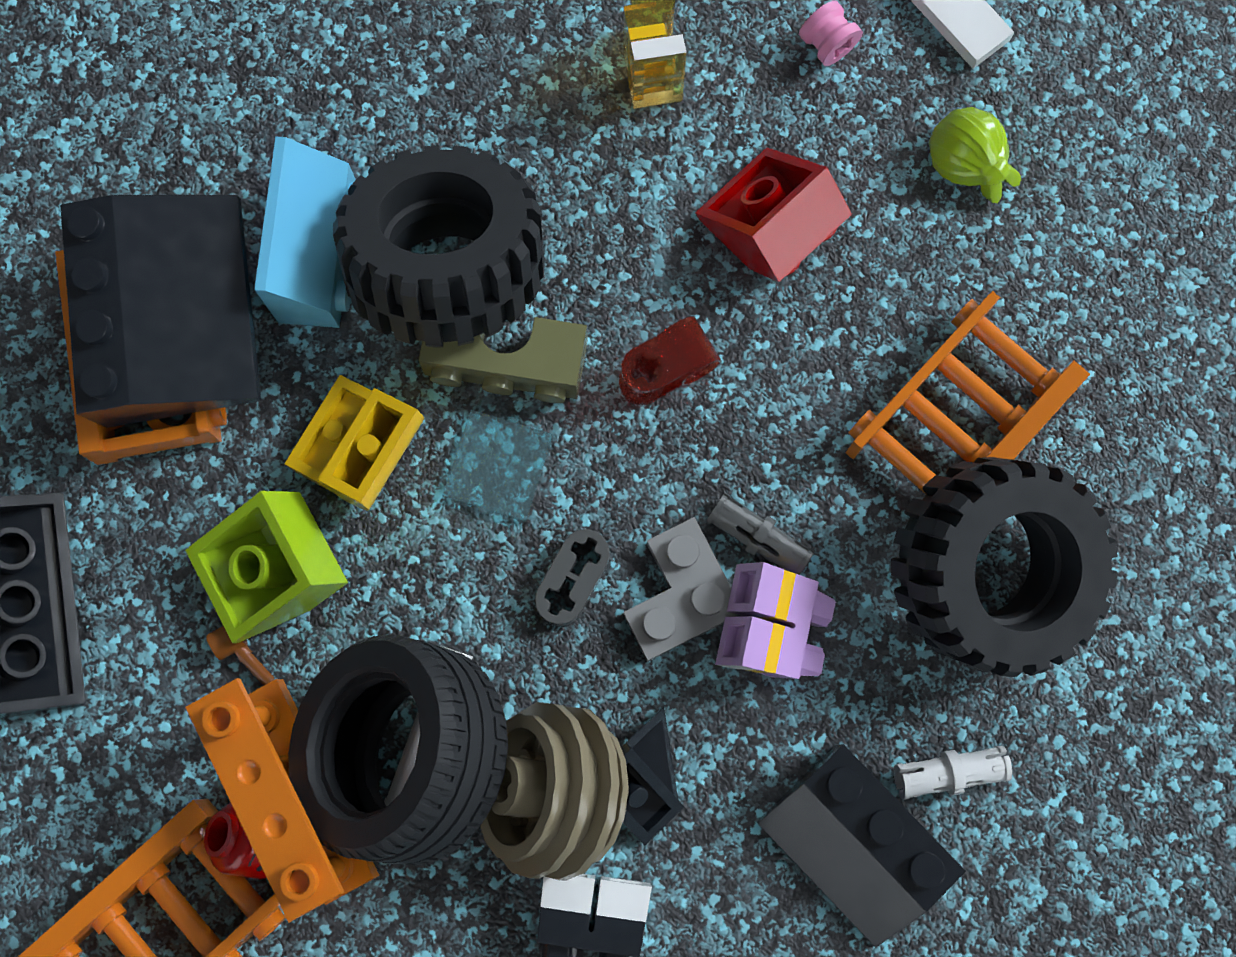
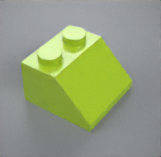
[185,491,348,643]

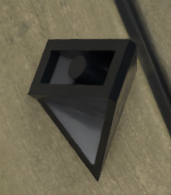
[621,707,684,846]

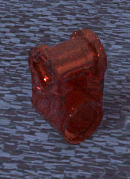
[619,316,722,405]

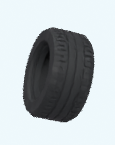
[288,635,508,865]

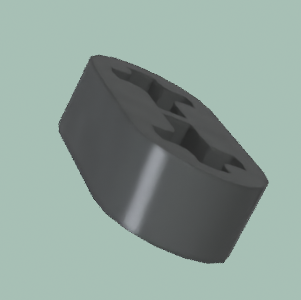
[535,529,610,627]

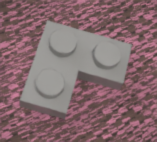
[623,517,740,662]

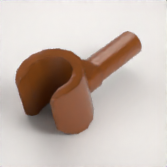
[206,626,275,686]

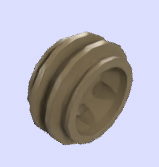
[480,702,629,881]

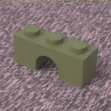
[418,317,588,403]

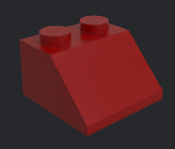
[695,147,852,282]

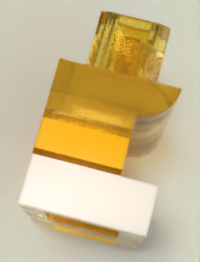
[623,0,686,109]

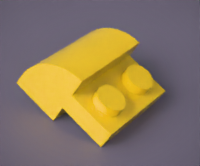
[284,375,424,511]

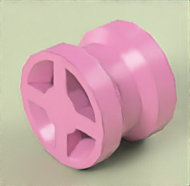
[798,0,863,66]

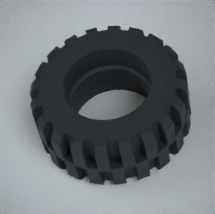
[333,145,545,347]
[891,457,1118,677]

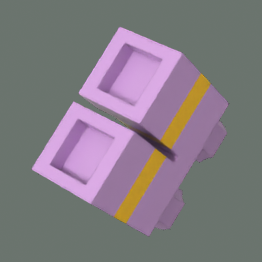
[715,562,836,679]

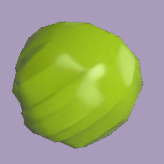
[929,107,1021,204]

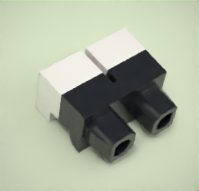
[537,874,652,957]

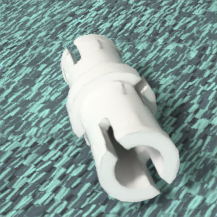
[894,746,1012,800]

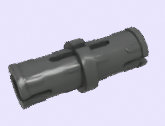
[707,492,815,575]

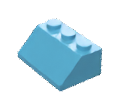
[254,136,356,328]

